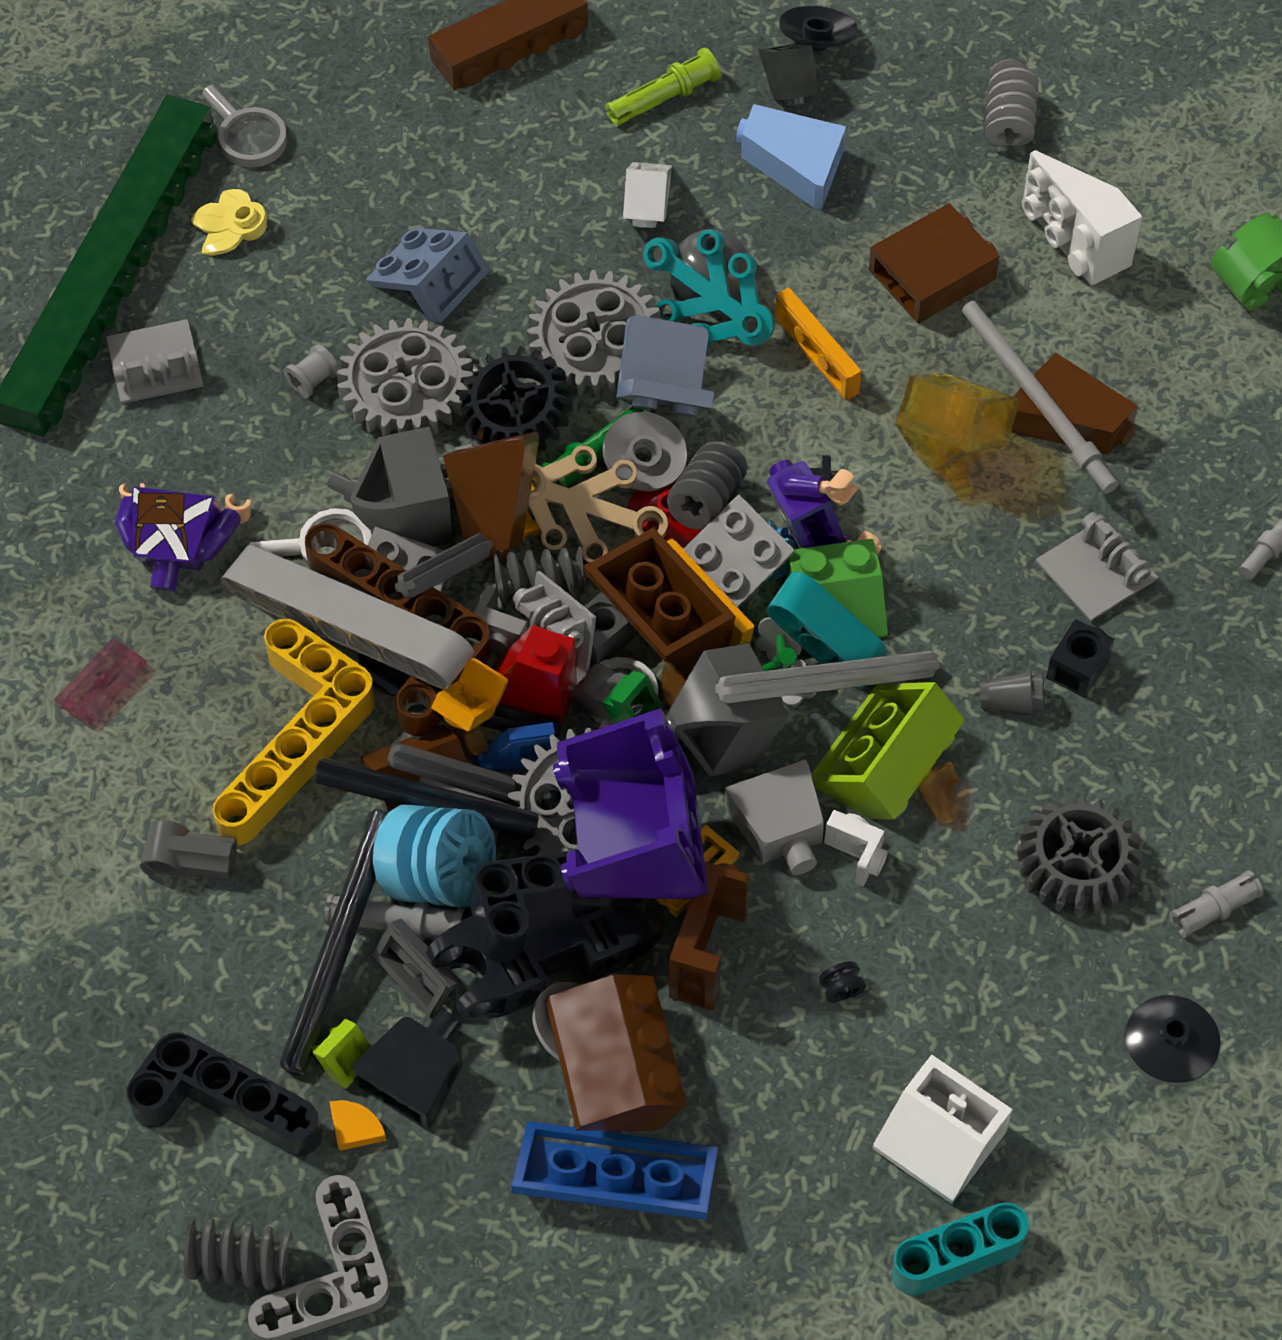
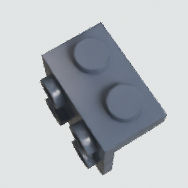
[616,315,714,417]

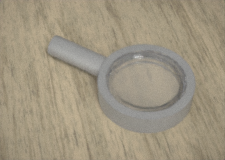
[202,85,287,167]

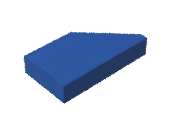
[473,722,555,772]

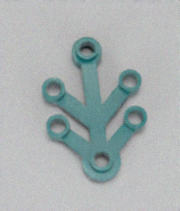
[643,230,775,347]

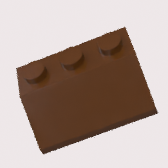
[583,528,736,667]
[545,975,687,1131]

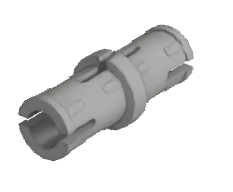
[1169,870,1263,938]

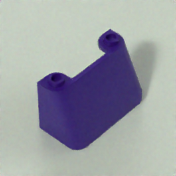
[553,708,708,899]

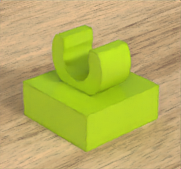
[311,1019,372,1089]

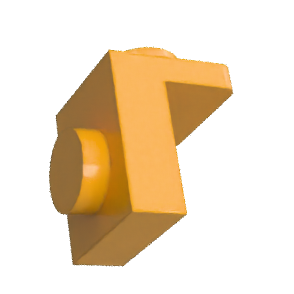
[431,658,508,732]

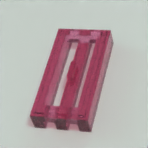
[54,638,148,728]

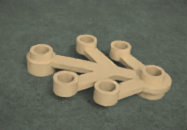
[528,446,668,564]

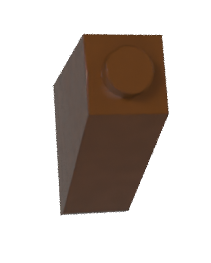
[1001,352,1138,455]
[443,432,539,561]

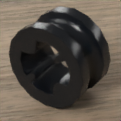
[819,961,866,1003]

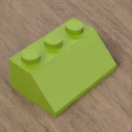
[811,682,965,820]

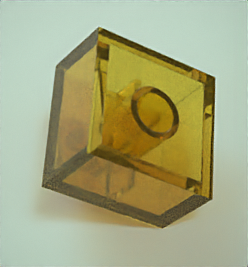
[895,373,1021,501]

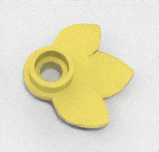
[190,189,267,256]

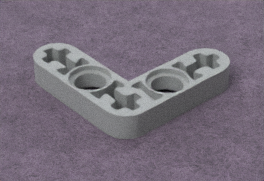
[248,1175,390,1340]

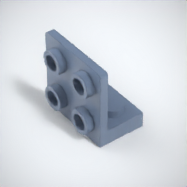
[366,228,490,324]

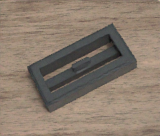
[372,919,461,1019]

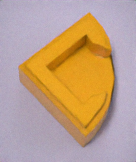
[329,1100,386,1151]

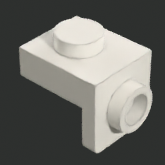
[824,810,888,887]

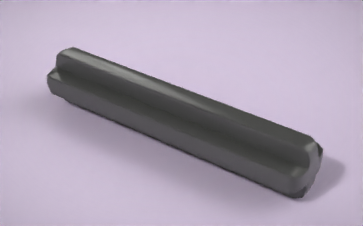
[395,533,493,599]
[387,742,516,801]

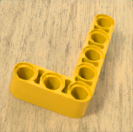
[212,619,376,846]

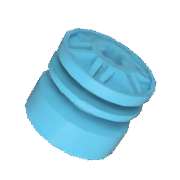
[373,805,496,907]

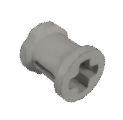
[283,344,340,398]

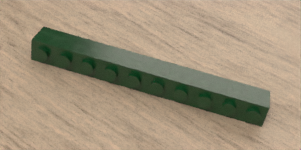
[0,94,217,437]

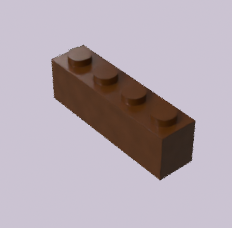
[428,0,588,90]

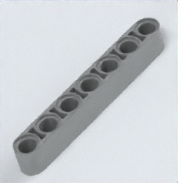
[221,545,475,690]

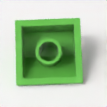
[785,538,888,650]

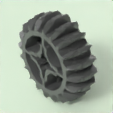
[1016,794,1143,917]

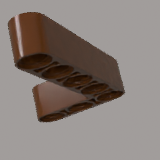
[305,523,490,736]

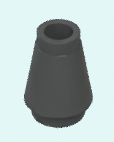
[980,670,1045,715]

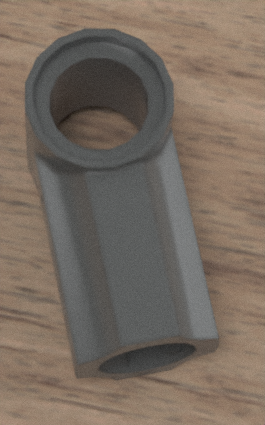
[140,820,238,880]

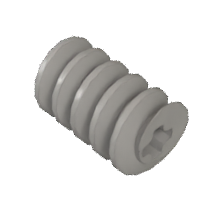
[984,58,1039,147]

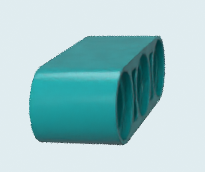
[767,572,887,689]
[891,1202,1029,1296]

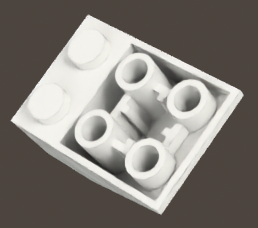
[1022,150,1142,286]

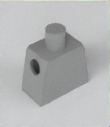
[725,759,824,875]

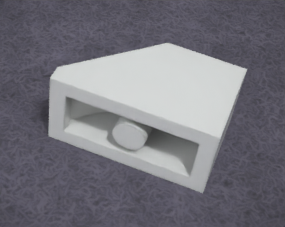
[623,162,672,228]

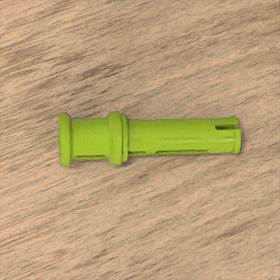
[605,47,721,127]

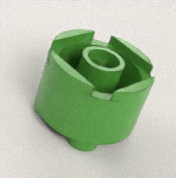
[1210,213,1282,312]

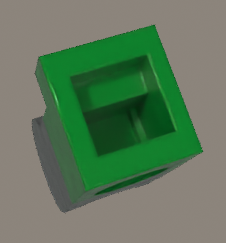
[572,663,662,724]

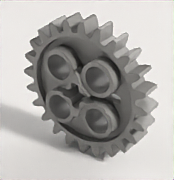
[527,270,661,396]
[337,318,473,436]
[508,728,592,855]

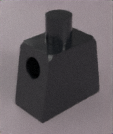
[351,1010,463,1131]

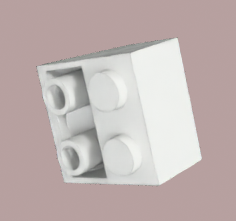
[872,1055,1012,1204]

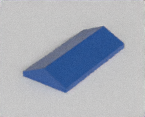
[511,1121,718,1220]

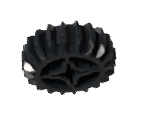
[459,345,574,451]

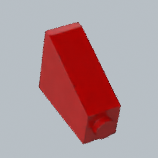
[492,625,577,727]

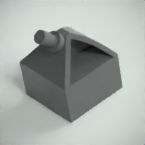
[327,426,453,547]
[666,643,789,777]

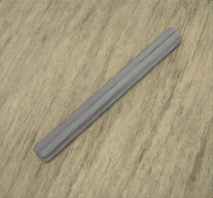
[715,651,940,704]

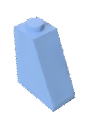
[736,104,846,210]

